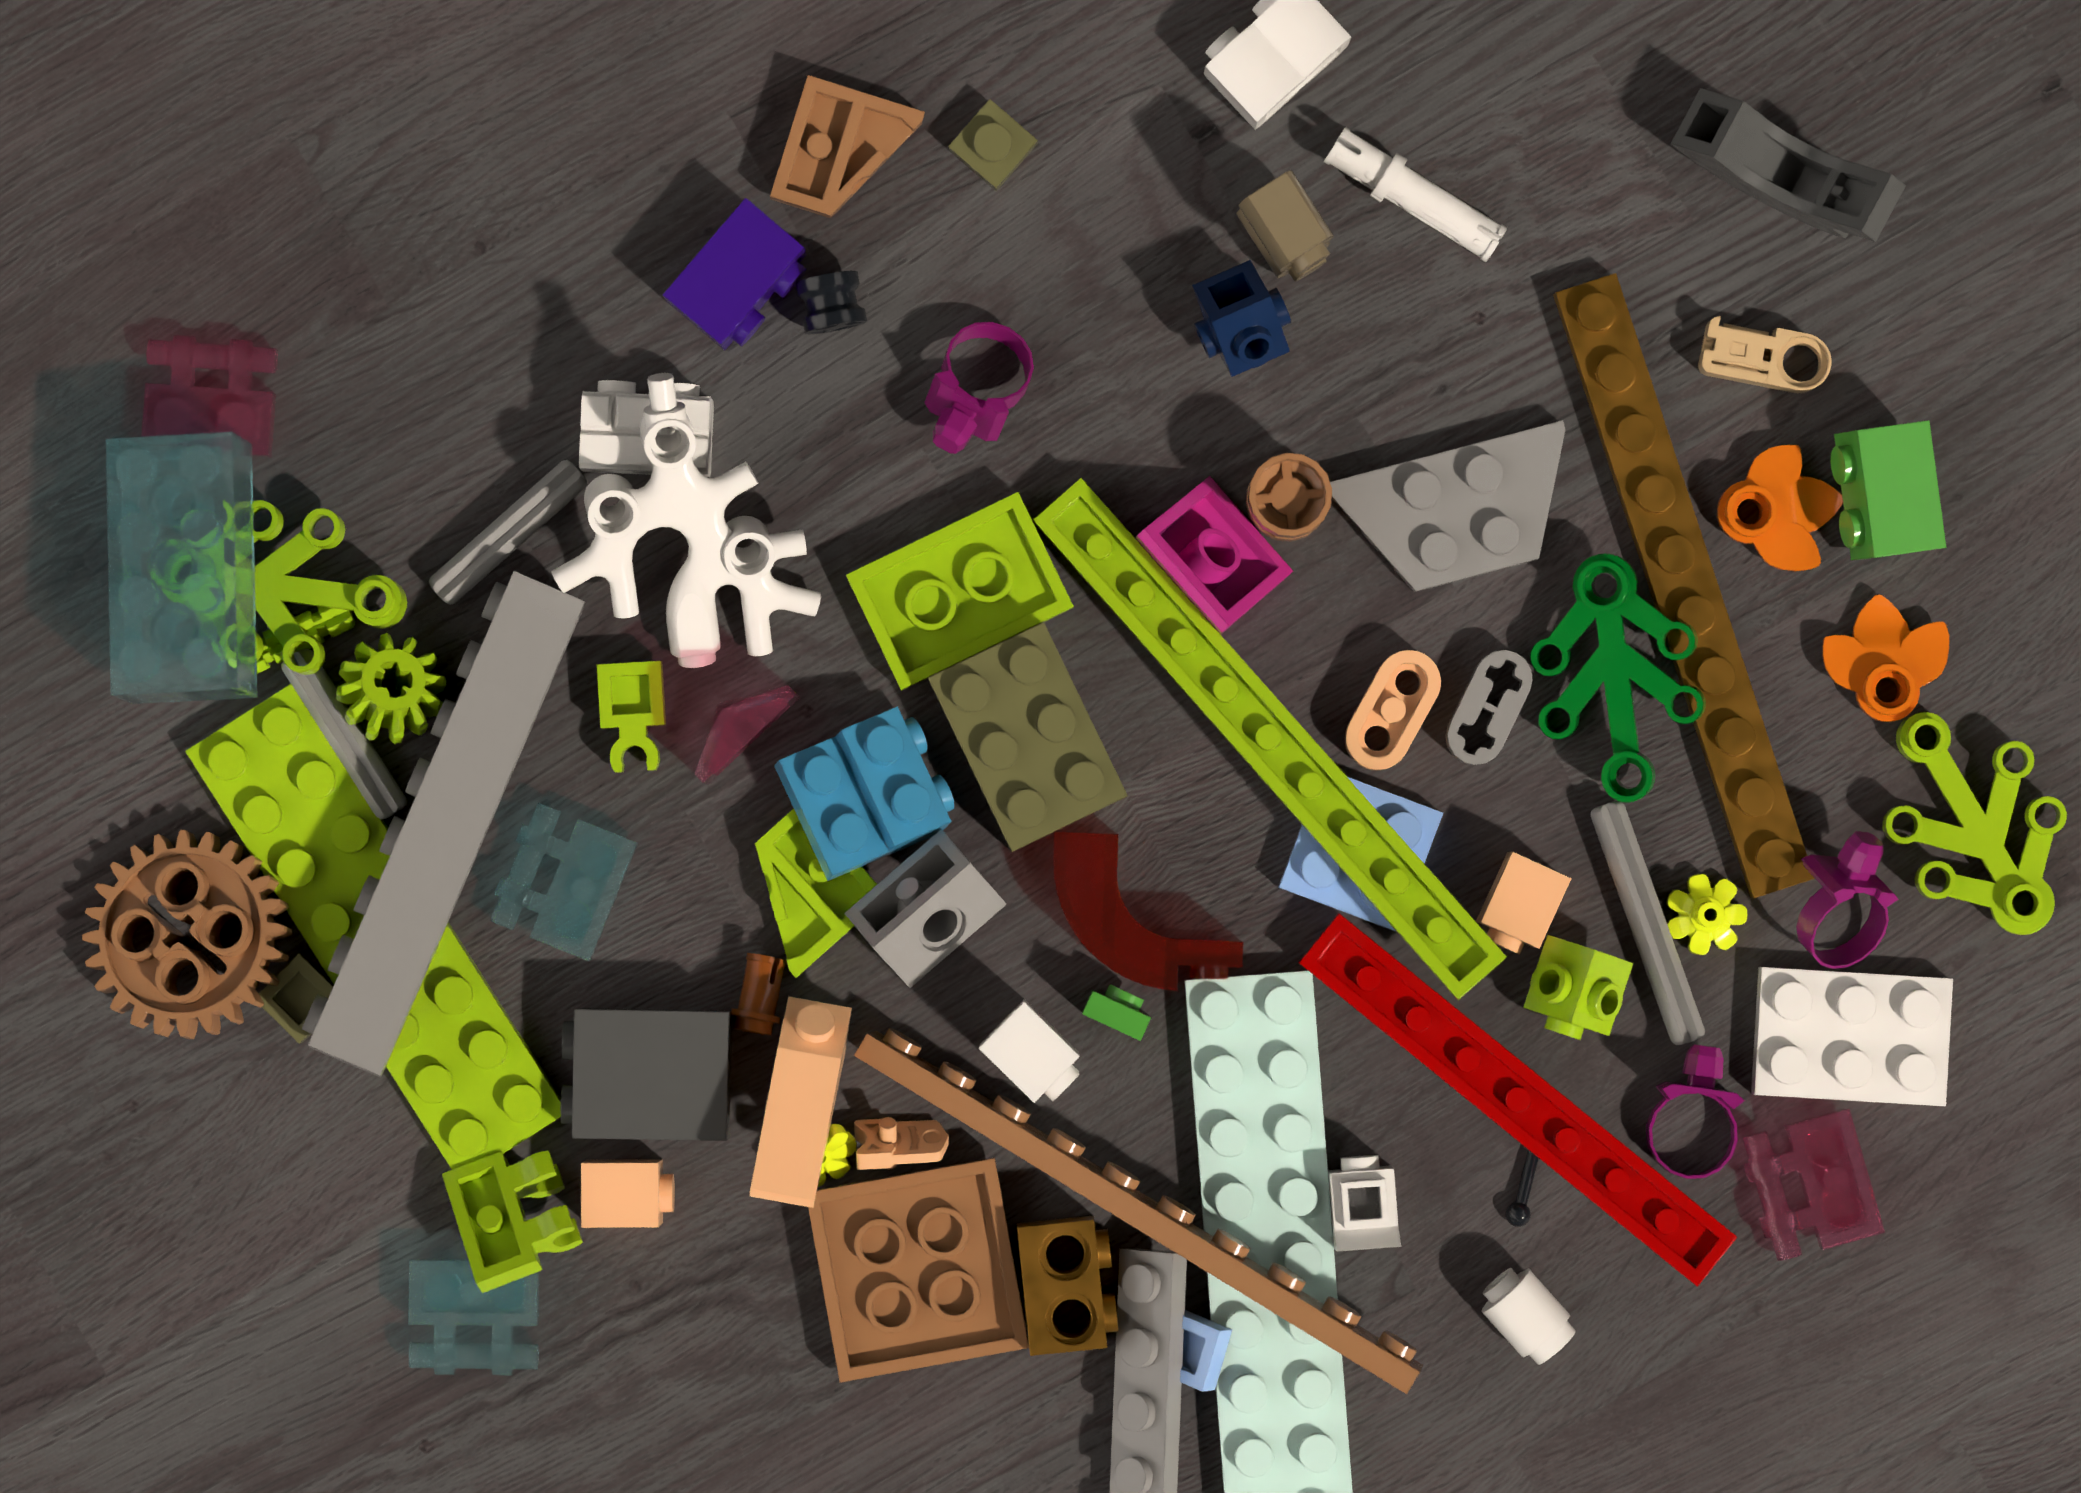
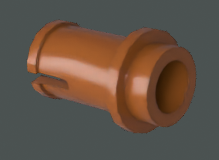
[730,953,787,1036]

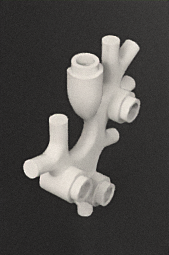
[551,373,821,668]

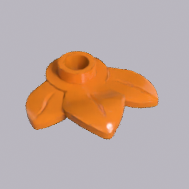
[1717,445,1843,572]
[1822,594,1950,722]

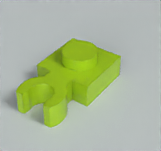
[597,661,666,773]

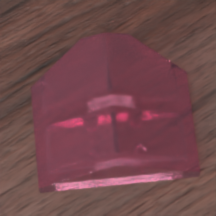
[694,685,801,785]

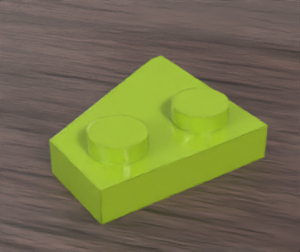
[755,809,877,978]

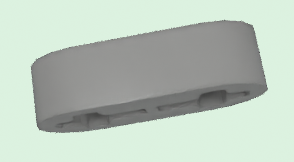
[1445,650,1533,765]

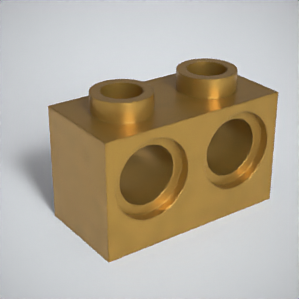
[1017,1216,1118,1356]

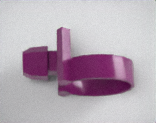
[924,322,1034,454]
[1796,831,1899,969]
[1646,1044,1745,1179]

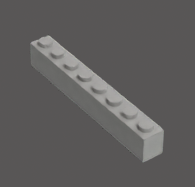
[302,571,585,1078]

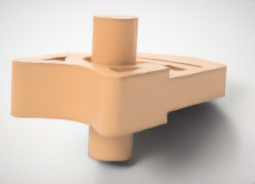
[854,1117,949,1170]

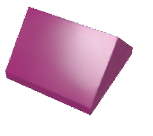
[1136,476,1293,634]

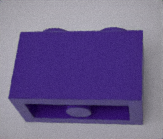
[663,198,807,351]

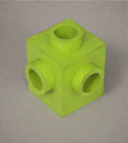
[1523,935,1633,1040]

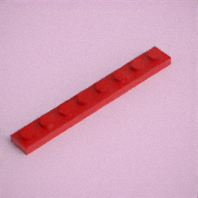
[1298,913,1737,1287]

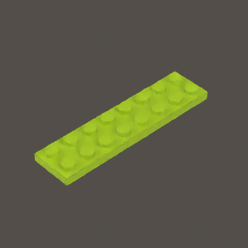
[185,684,561,1170]

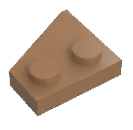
[770,75,925,218]

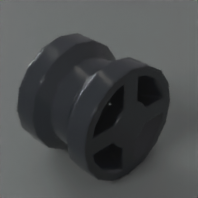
[795,271,867,335]

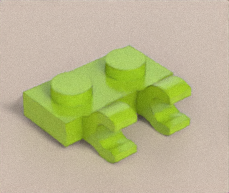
[442,1150,583,1293]

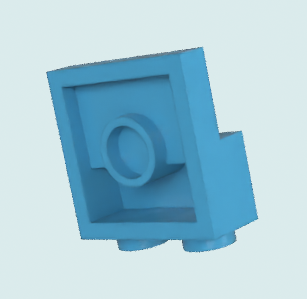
[774,706,954,881]

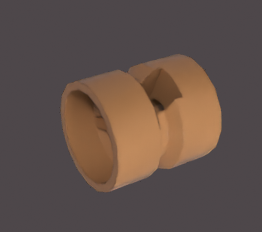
[1245,453,1332,542]

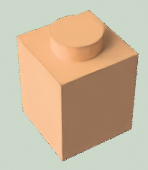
[1476,852,1571,955]
[581,1159,675,1228]

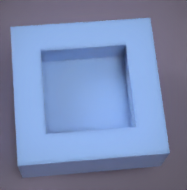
[1180,1310,1232,1392]

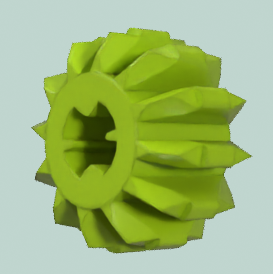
[336,633,446,745]

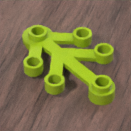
[160,500,407,675]
[1882,712,2067,935]

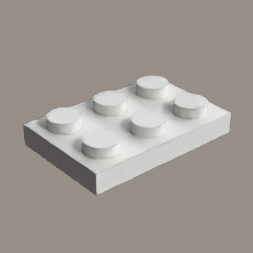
[1751,967,1953,1106]

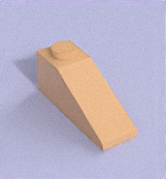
[749,996,852,1208]

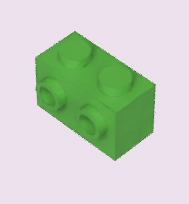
[1831,420,1946,560]

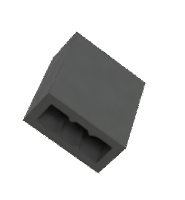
[561,1008,732,1141]

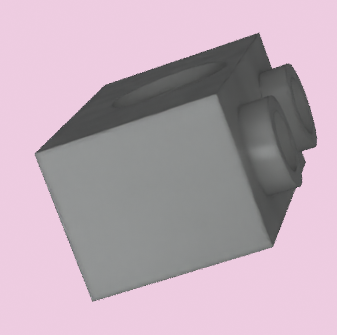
[845,829,1006,988]

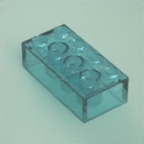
[106,432,257,704]

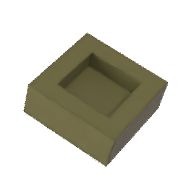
[948,99,1038,191]
[259,953,334,1044]

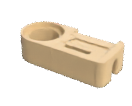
[1698,316,1832,393]

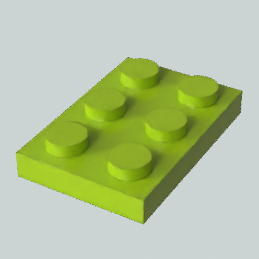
[846,492,1074,691]

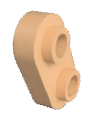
[1345,650,1441,770]

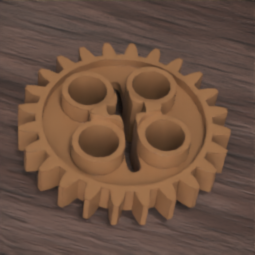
[82,830,292,1039]

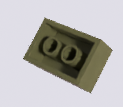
[928,622,1128,852]

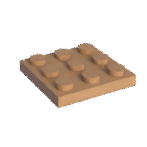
[808,1157,1029,1382]

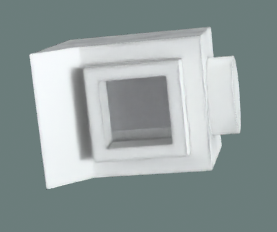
[1328,1155,1401,1252]

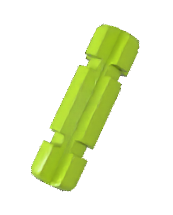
[233,606,355,677]

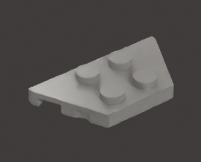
[1330,420,1566,592]

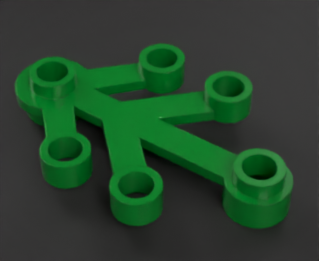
[1530,553,1706,803]

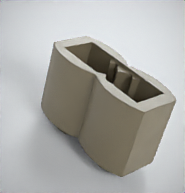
[1236,170,1334,282]

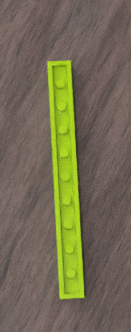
[1033,478,1507,1000]

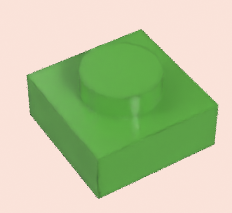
[1082,984,1151,1041]

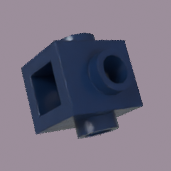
[1192,260,1291,377]

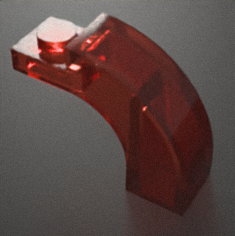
[1053,832,1243,991]

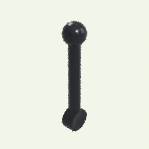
[1506,1150,1539,1227]

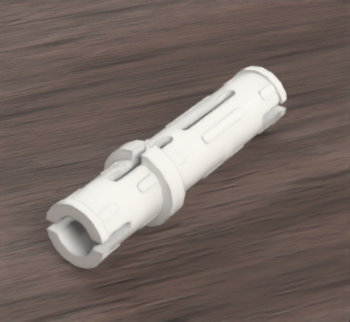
[1324,127,1508,263]

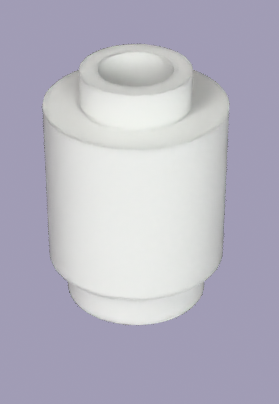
[1481,1268,1576,1365]

